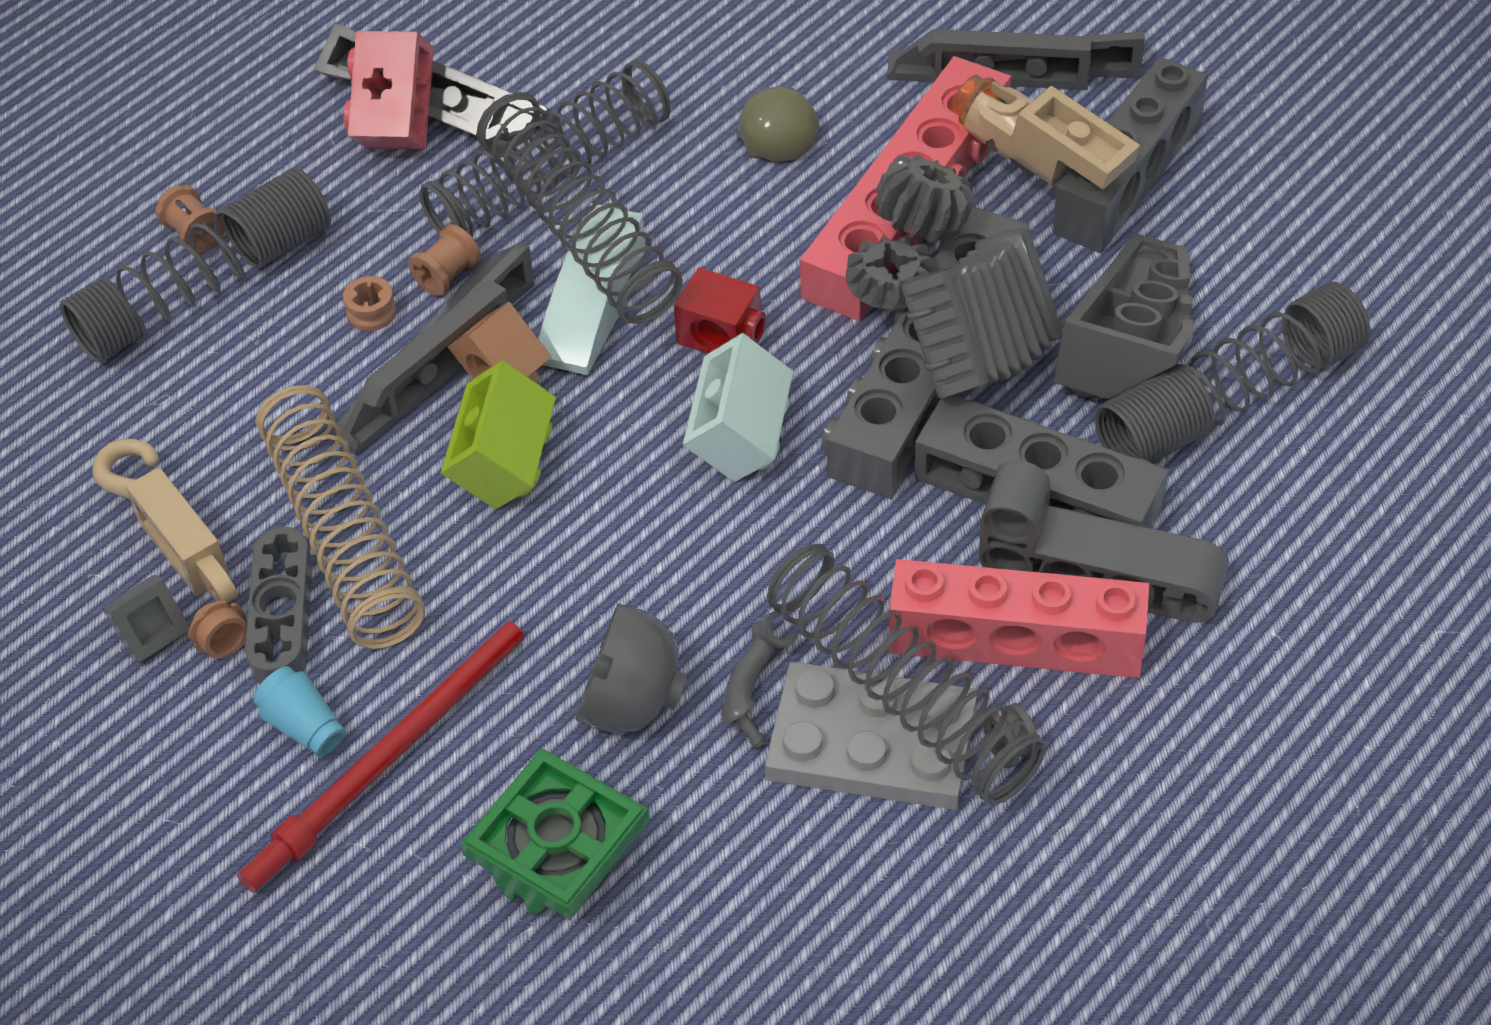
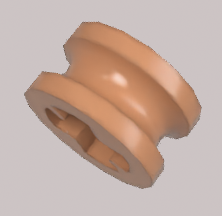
[343,276,397,332]

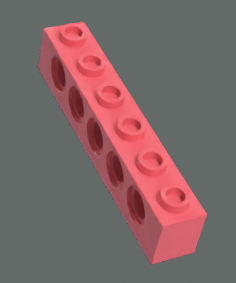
[800,56,1011,321]

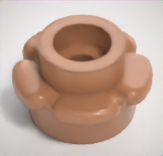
[188,601,247,659]

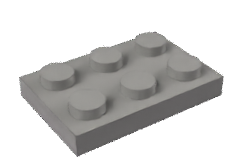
[765,661,977,810]

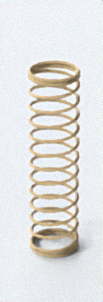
[255,385,426,649]

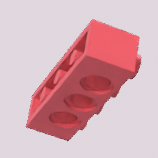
[889,559,1149,678]

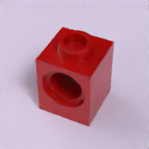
[673,267,766,354]

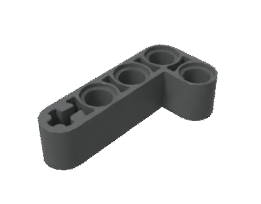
[979,460,1229,623]

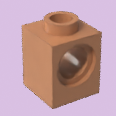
[447,302,552,383]

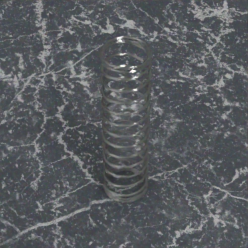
[419,59,671,237]
[476,92,683,324]
[767,543,1046,805]

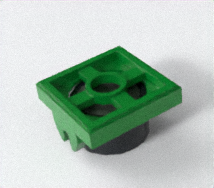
[460,748,650,920]

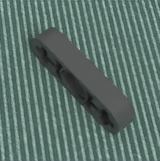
[245,527,313,684]

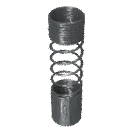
[60,167,331,363]
[1095,281,1371,464]

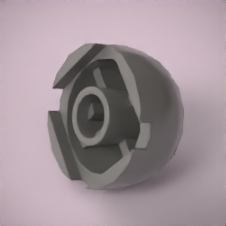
[575,603,687,734]

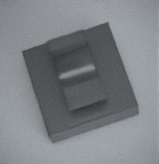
[102,574,189,663]

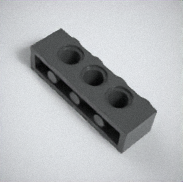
[1053,56,1208,254]
[915,395,1169,529]

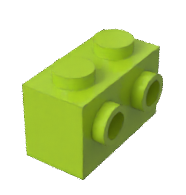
[440,360,556,510]

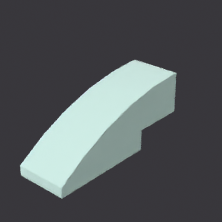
[538,203,645,375]

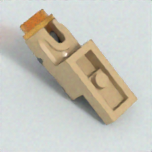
[951,75,1141,189]

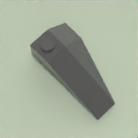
[1053,233,1194,399]

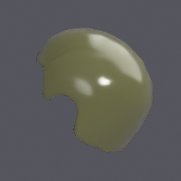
[737,86,819,163]

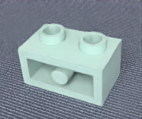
[683,333,793,482]

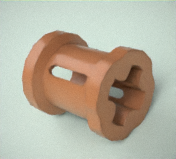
[155,185,225,253]
[408,224,482,296]

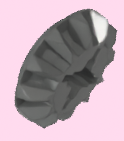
[846,233,937,309]

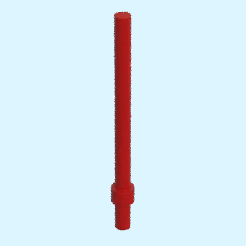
[237,621,525,893]

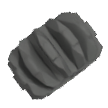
[874,155,975,243]

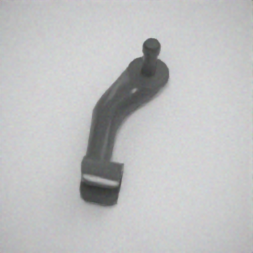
[721,611,798,748]

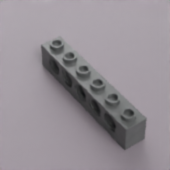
[821,206,1029,500]

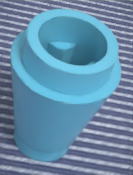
[253,666,346,758]

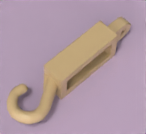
[93,439,238,603]

